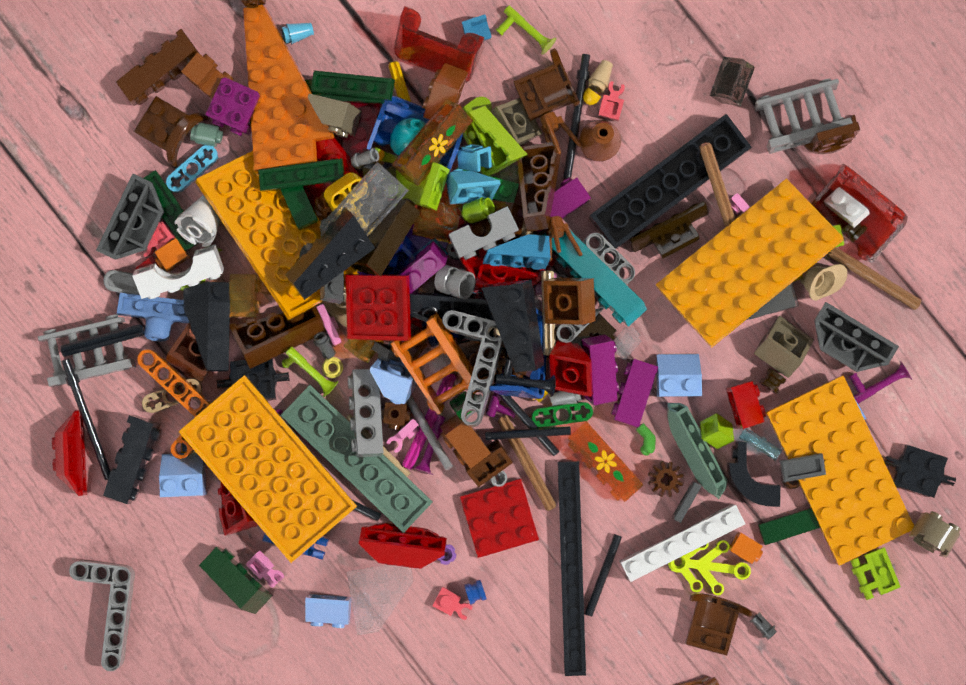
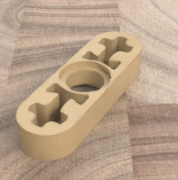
[142,379,202,413]

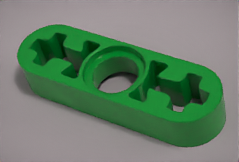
[532,402,593,427]

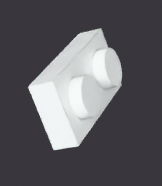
[824,187,870,228]

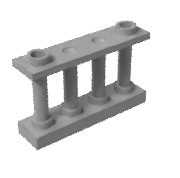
[754,78,852,154]
[38,314,136,387]

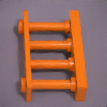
[391,313,481,415]

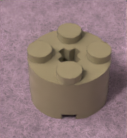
[909,511,961,558]

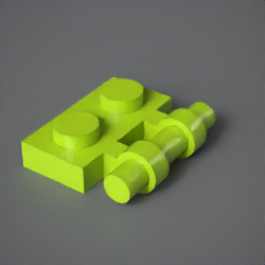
[850,547,901,600]

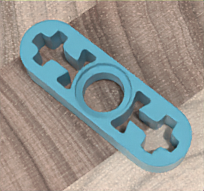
[166,145,218,193]

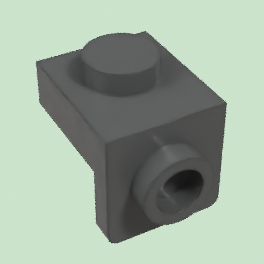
[372,340,404,362]

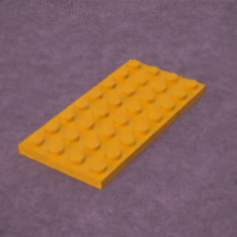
[195,151,358,320]
[655,178,844,348]
[179,375,357,563]
[766,375,914,566]

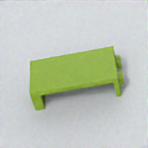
[375,147,450,211]

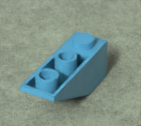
[483,234,551,270]

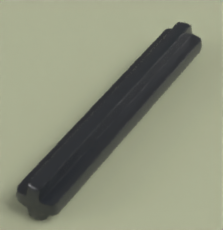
[60,325,144,357]

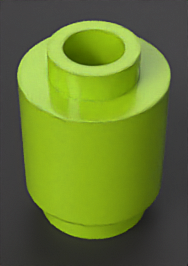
[461,197,495,224]

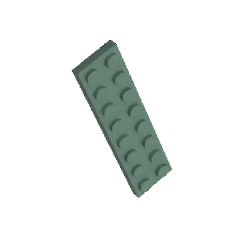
[281,385,433,533]

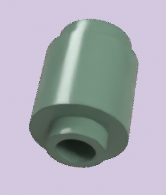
[190,123,223,147]

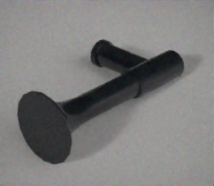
[494,356,556,397]

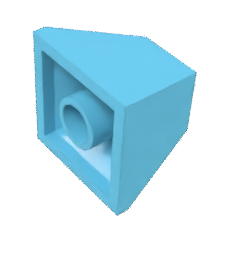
[446,169,500,204]

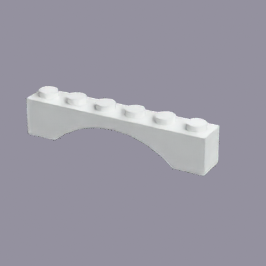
[619,504,745,582]

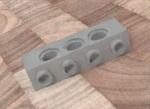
[348,369,383,457]

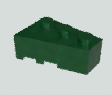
[199,547,273,614]

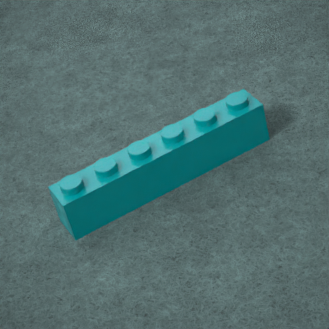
[543,229,647,327]

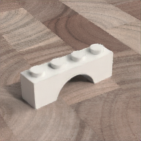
[132,244,224,299]

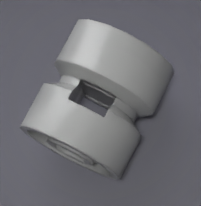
[434,265,475,299]

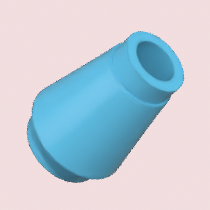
[281,22,314,45]

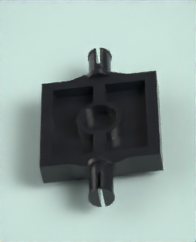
[216,358,290,401]
[884,444,956,498]

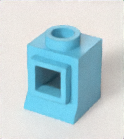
[457,144,492,172]

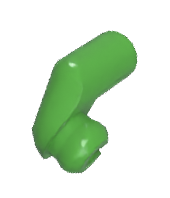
[636,423,656,456]

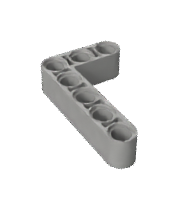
[555,233,635,343]
[443,310,503,427]
[69,560,135,671]

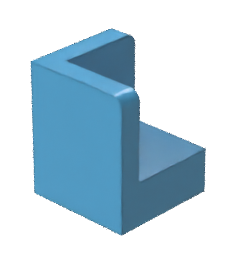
[462,14,492,46]

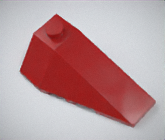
[217,482,258,536]

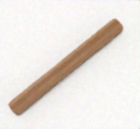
[699,142,736,228]
[828,247,921,310]
[498,415,556,511]

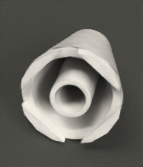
[175,195,221,247]

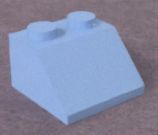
[656,354,702,397]
[370,358,421,404]
[159,453,207,497]
[305,594,352,628]

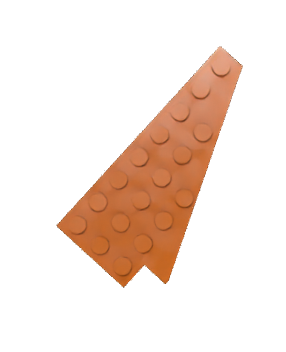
[243,4,334,172]

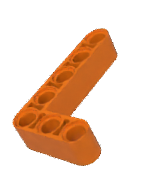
[137,350,211,459]

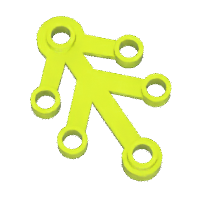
[668,540,751,595]

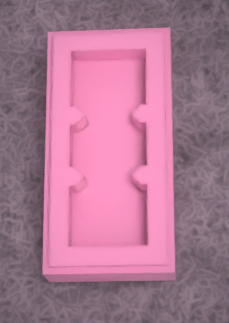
[316,304,342,347]

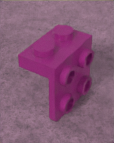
[205,78,260,136]

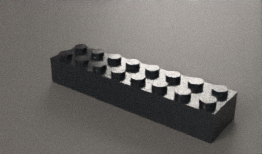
[589,114,752,249]

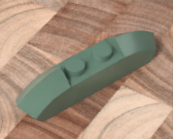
[667,403,728,499]

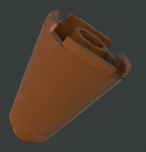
[579,120,621,162]

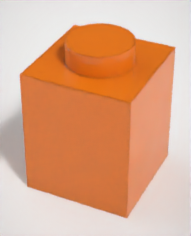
[155,238,191,271]
[729,532,763,564]

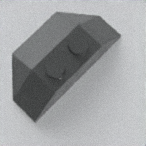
[96,174,164,260]
[814,302,899,372]

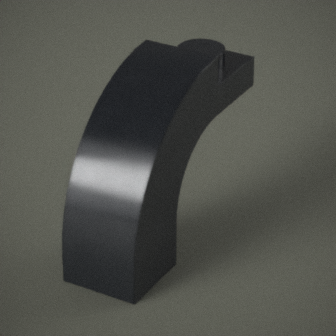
[727,442,781,507]

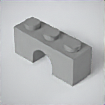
[448,206,519,260]

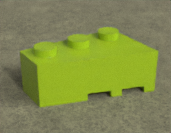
[455,106,527,176]

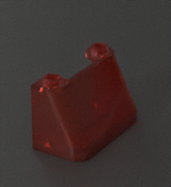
[394,6,484,83]
[810,164,908,263]

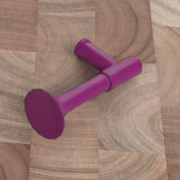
[486,357,515,418]
[848,361,912,404]
[413,415,446,475]

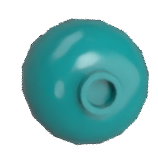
[390,118,433,160]

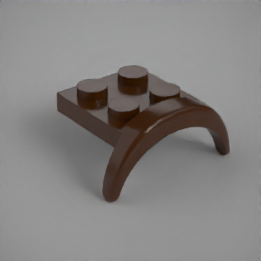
[513,48,580,121]
[134,96,209,169]
[803,115,860,154]
[685,593,753,656]

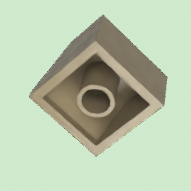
[308,94,362,138]
[490,98,543,146]
[754,315,814,378]

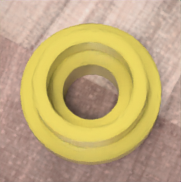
[322,357,343,378]

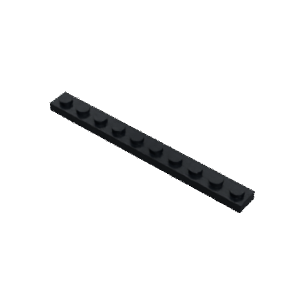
[558,461,586,676]

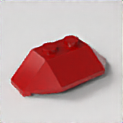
[460,248,544,288]
[52,410,87,496]
[359,523,447,569]

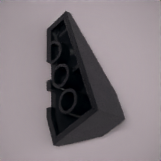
[183,282,230,372]
[410,293,495,341]

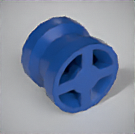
[464,579,487,605]

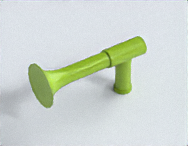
[495,5,556,55]
[281,346,338,397]

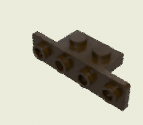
[630,201,708,259]

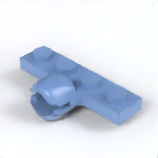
[117,293,189,342]

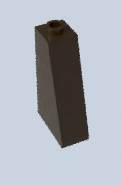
[351,198,420,276]

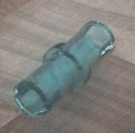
[739,428,782,461]

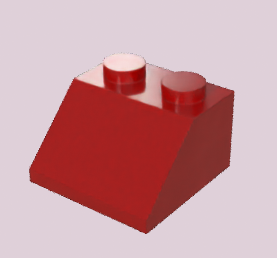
[549,340,593,397]
[725,381,766,429]

